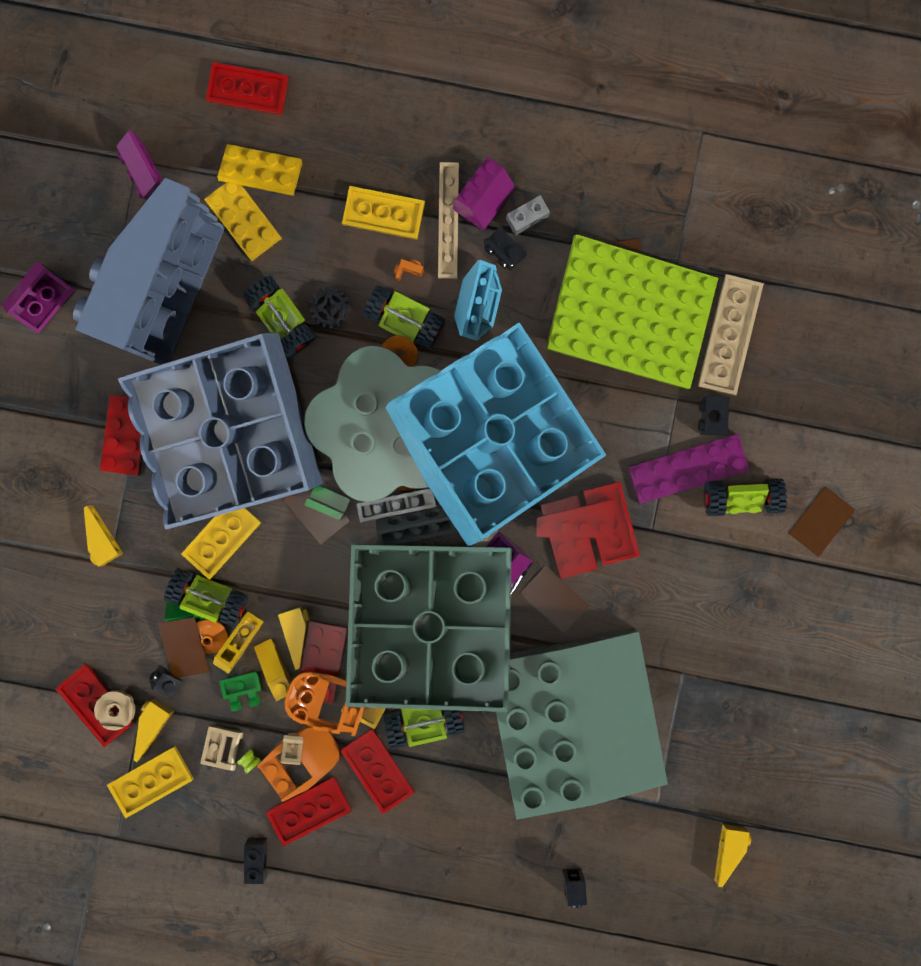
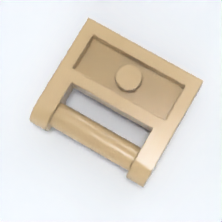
[200,725,244,771]

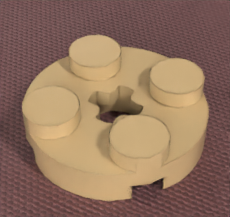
[94,690,135,730]

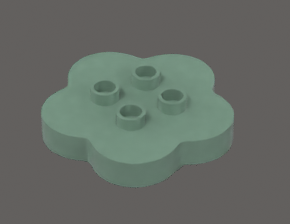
[304,346,441,502]

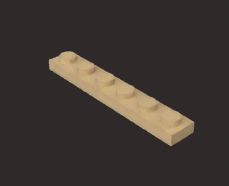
[438,162,459,279]

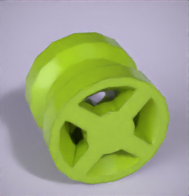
[237,749,261,773]

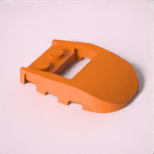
[285,671,364,736]
[257,725,340,802]

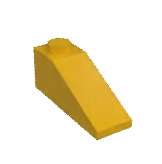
[84,505,123,567]
[278,606,310,670]
[213,612,264,674]
[254,638,293,702]
[134,698,174,762]
[714,824,751,887]

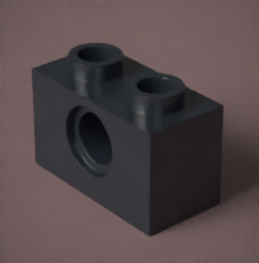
[698,396,730,436]
[244,838,267,884]
[562,868,587,908]

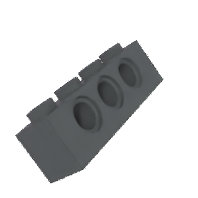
[356,488,437,522]
[376,506,456,546]

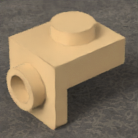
[281,733,303,765]

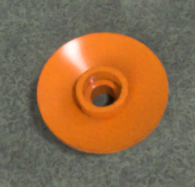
[382,336,418,367]
[196,619,228,654]

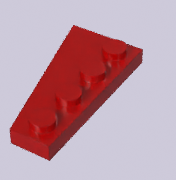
[536,499,614,538]

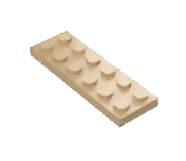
[698,274,764,396]

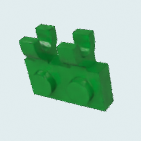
[219,671,262,712]

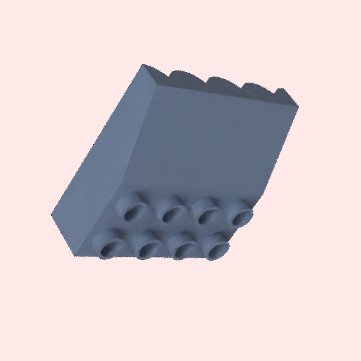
[73,178,225,365]
[118,333,323,530]

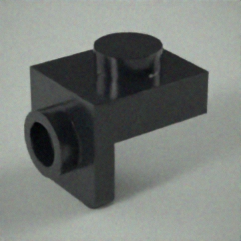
[149,666,182,698]

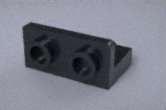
[484,227,527,271]

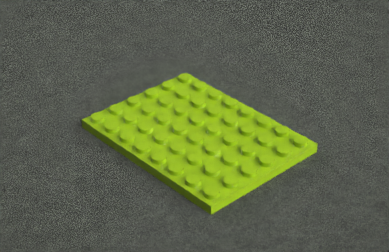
[546,234,718,389]

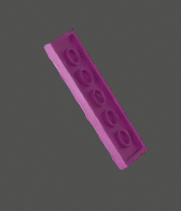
[628,434,749,504]

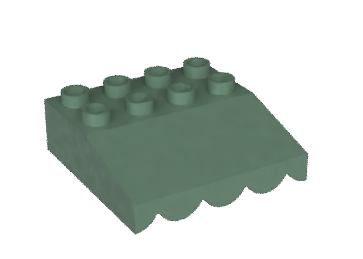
[346,545,512,712]
[496,629,668,820]

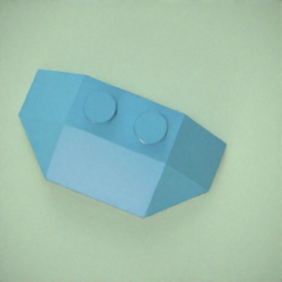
[454,260,502,341]

